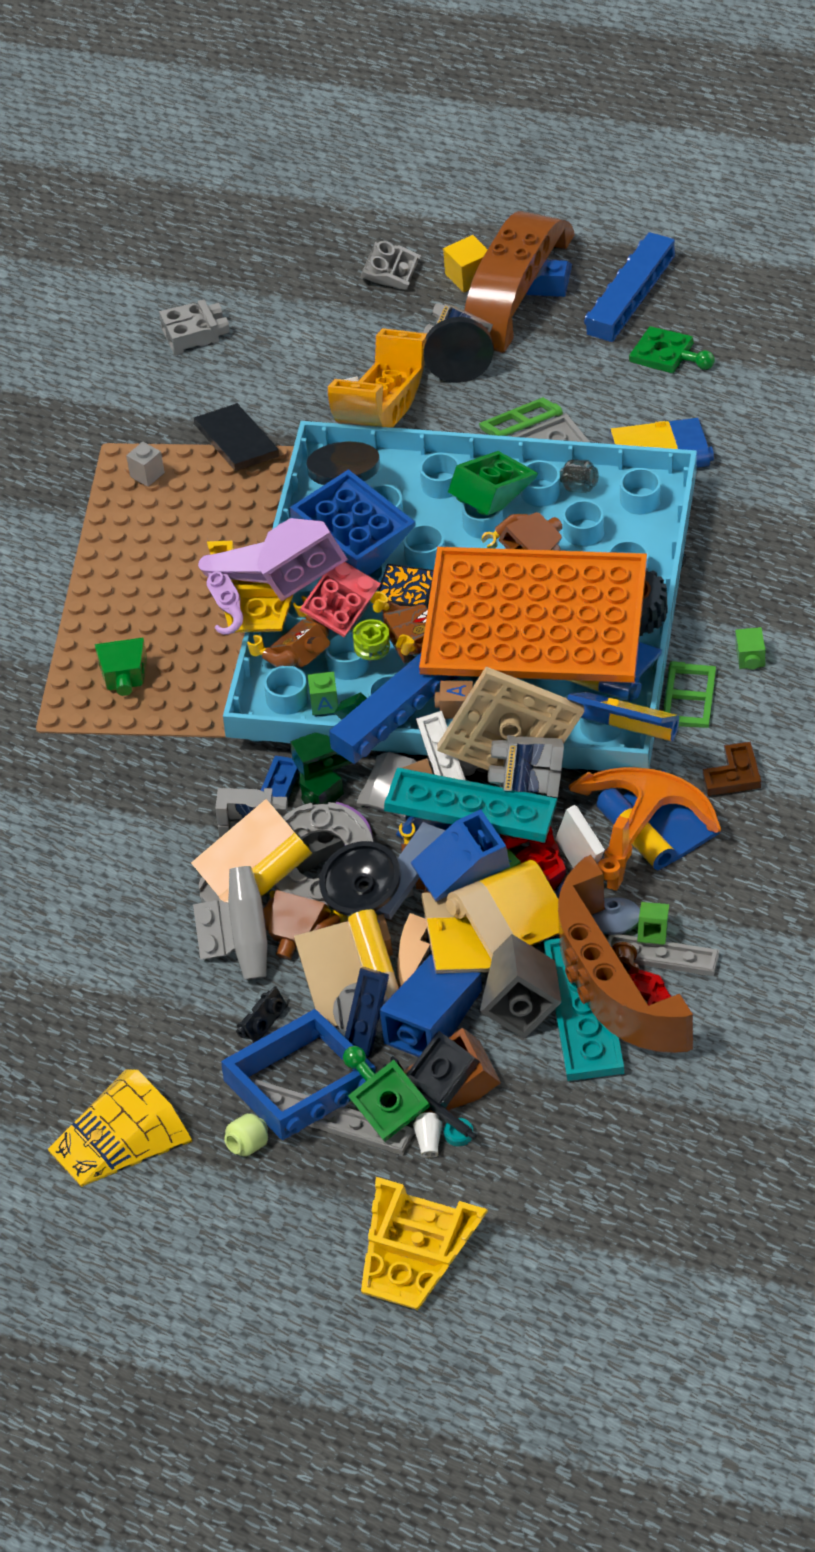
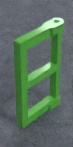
[479,397,563,436]
[663,661,716,728]

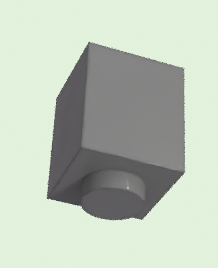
[126,442,165,487]

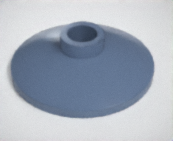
[592,897,640,935]

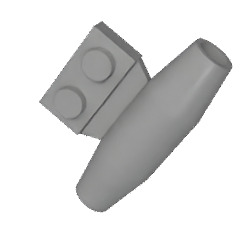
[193,866,267,980]

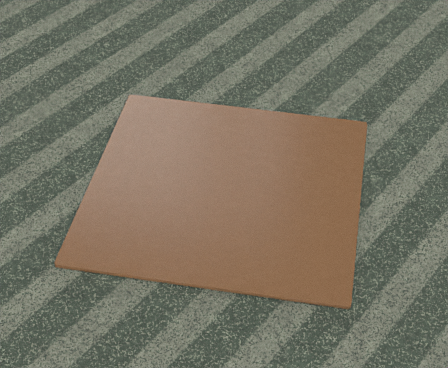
[36,443,294,738]

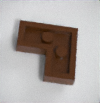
[703,741,761,796]

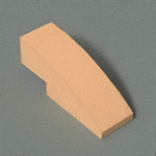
[397,913,430,988]

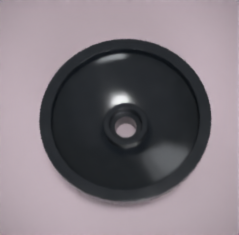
[319,841,401,916]

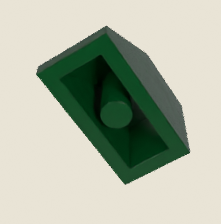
[290,732,352,781]
[300,771,344,805]

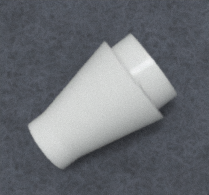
[413,1112,442,1158]

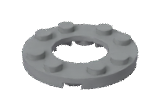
[275,802,374,907]

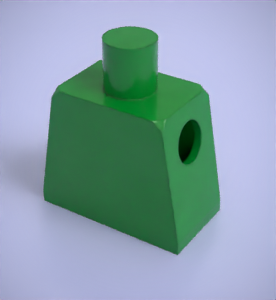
[95,637,147,696]

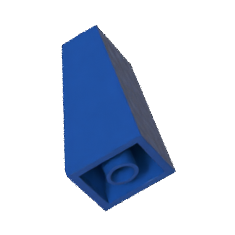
[380,955,482,1057]

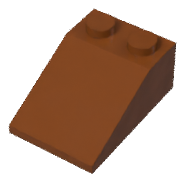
[404,1028,501,1120]

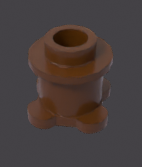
[611,942,639,975]

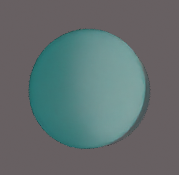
[444,1118,473,1146]

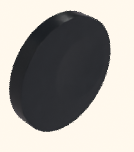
[423,317,494,383]
[306,441,380,485]

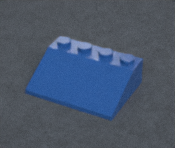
[290,469,416,576]

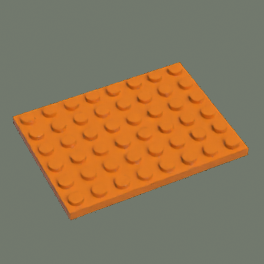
[419,547,647,683]

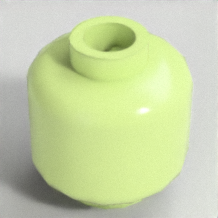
[224,1113,268,1157]

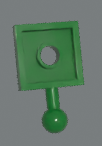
[629,326,715,373]
[343,1046,430,1142]

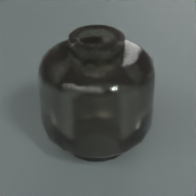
[560,459,599,493]

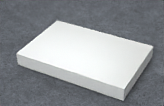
[555,805,605,868]

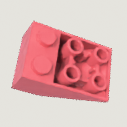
[300,562,381,637]

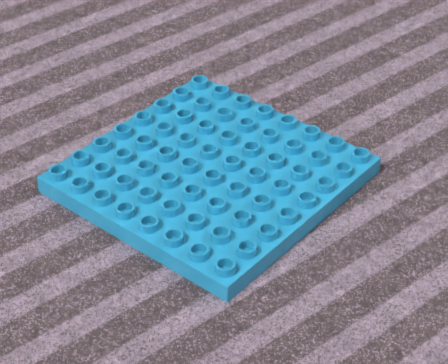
[223,421,697,771]

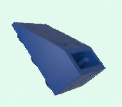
[411,809,510,902]

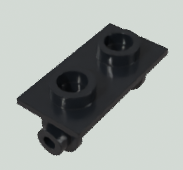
[236,986,288,1043]

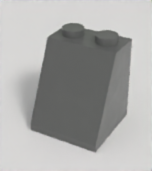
[480,934,561,1038]

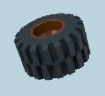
[640,568,668,636]

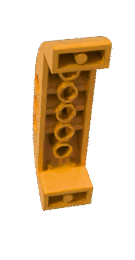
[328,328,427,428]

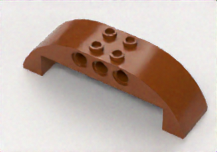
[464,211,575,353]
[558,855,693,1053]

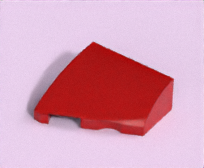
[515,826,566,891]

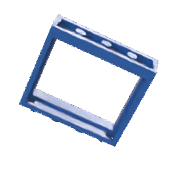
[221,1009,376,1140]

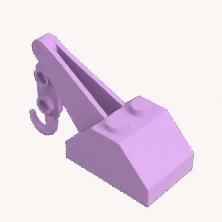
[198,518,348,635]

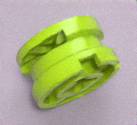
[353,619,390,661]

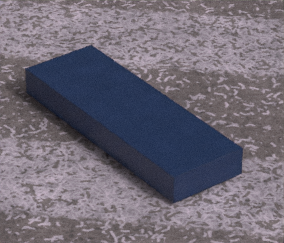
[344,966,390,1057]

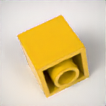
[443,235,488,293]

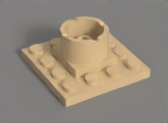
[437,667,584,770]

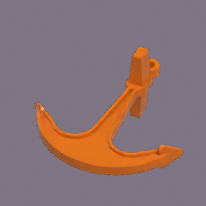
[569,767,721,891]

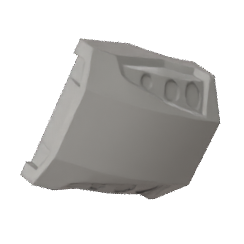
[360,241,421,289]
[356,752,416,820]

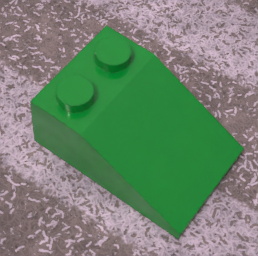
[448,451,538,515]

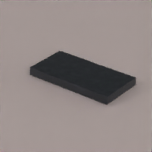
[194,403,280,471]

